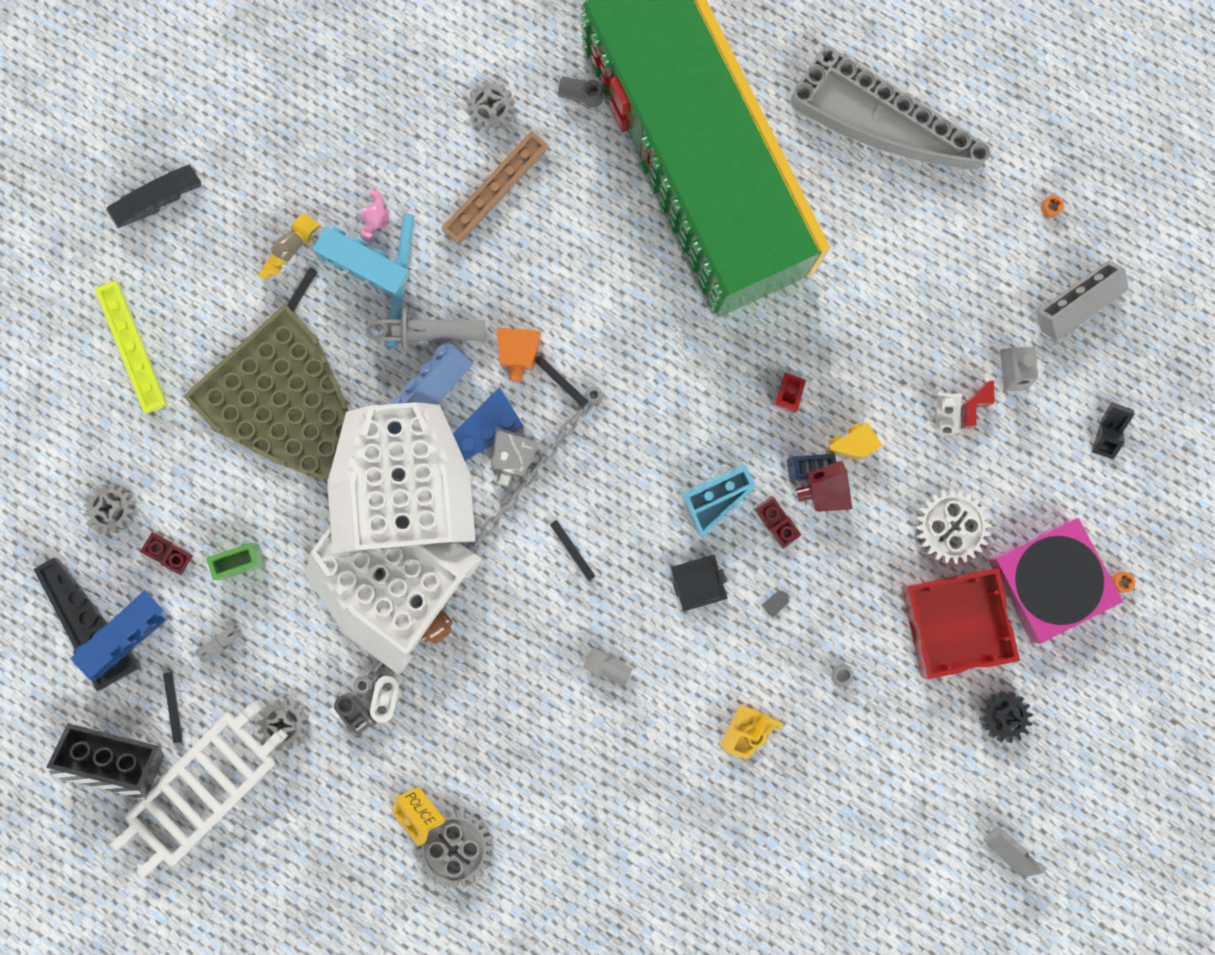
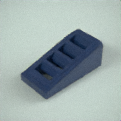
[787,454,836,481]

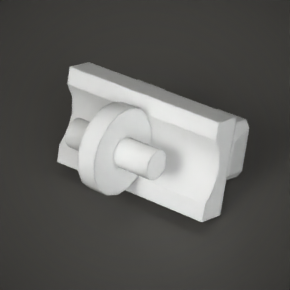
[935,392,962,436]

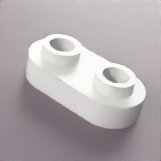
[370,675,399,723]

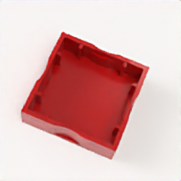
[901,568,1020,679]

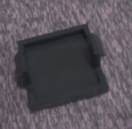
[670,554,728,612]

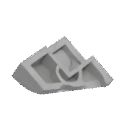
[983,826,1047,876]

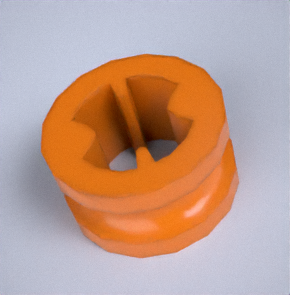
[1041,195,1064,218]
[1111,572,1136,593]

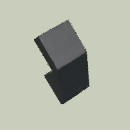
[1092,402,1135,460]

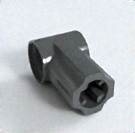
[558,76,603,107]

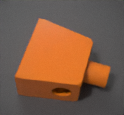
[497,327,542,382]

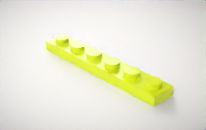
[95,280,168,414]

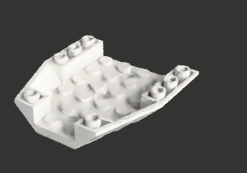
[327,402,476,554]
[305,516,483,675]

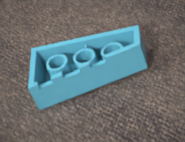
[312,226,410,298]

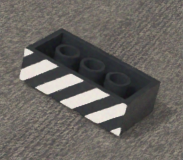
[46,723,165,800]

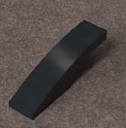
[106,164,201,228]

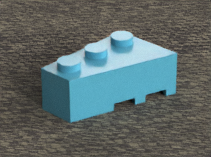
[680,464,756,537]

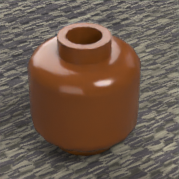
[421,610,453,644]

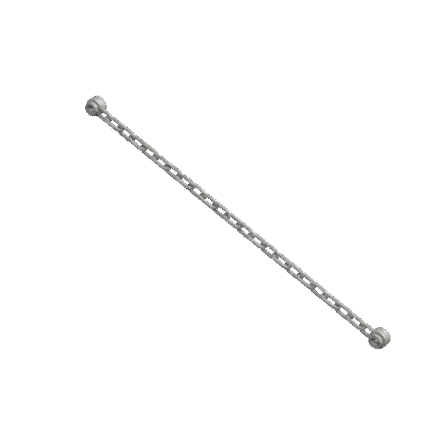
[354,386,603,695]

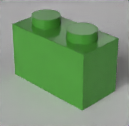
[206,543,266,581]

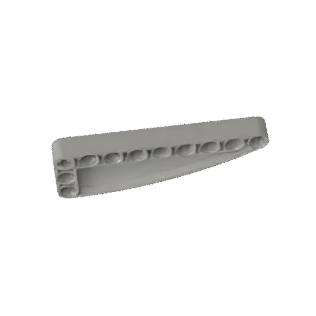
[791,47,991,169]

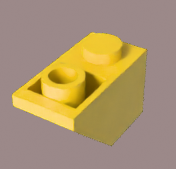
[825,422,883,460]

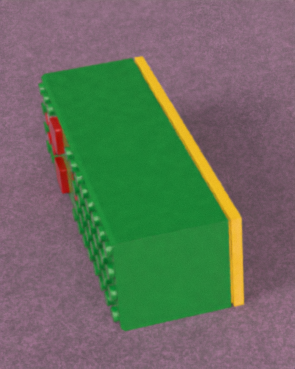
[581,0,831,318]

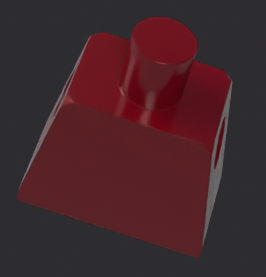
[796,460,853,512]

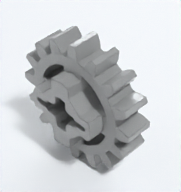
[466,81,515,131]
[83,484,137,534]
[257,698,310,751]

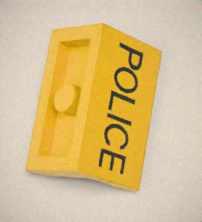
[392,787,445,846]

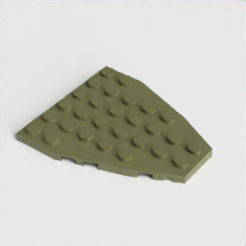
[183,304,349,481]

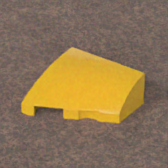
[720,704,784,760]

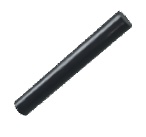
[287,267,318,312]
[535,356,589,408]
[550,520,596,582]
[163,672,183,743]

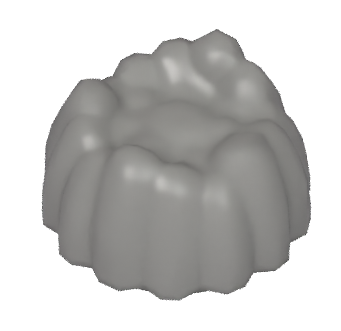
[831,664,854,687]

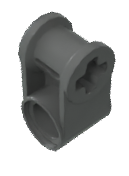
[334,692,377,738]

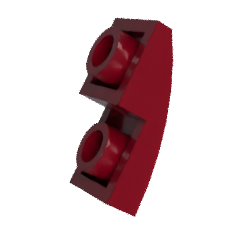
[753,496,801,549]
[140,531,193,575]

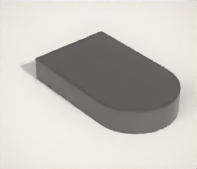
[762,591,789,617]

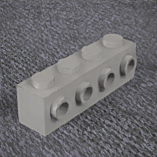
[1036,260,1129,340]

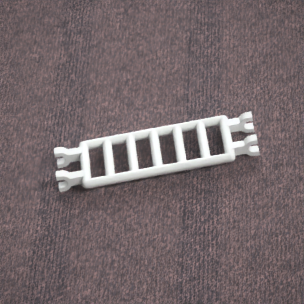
[111,702,288,879]

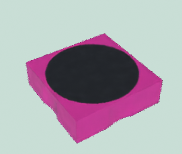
[988,518,1123,644]

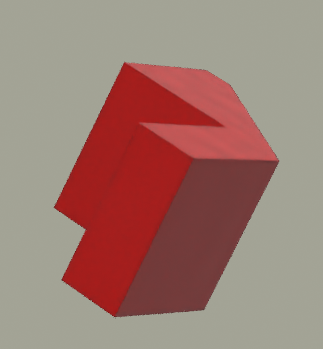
[961,381,995,429]

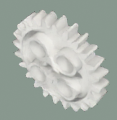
[914,489,992,564]

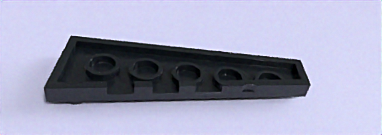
[33,558,141,691]

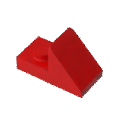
[772,372,806,413]

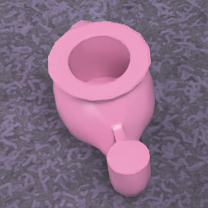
[360,189,389,243]

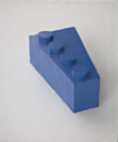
[70,590,170,682]

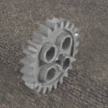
[415,809,493,889]

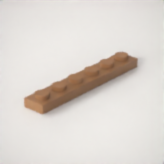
[441,131,549,245]

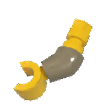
[258,213,321,279]

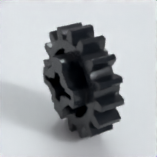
[979,691,1033,743]

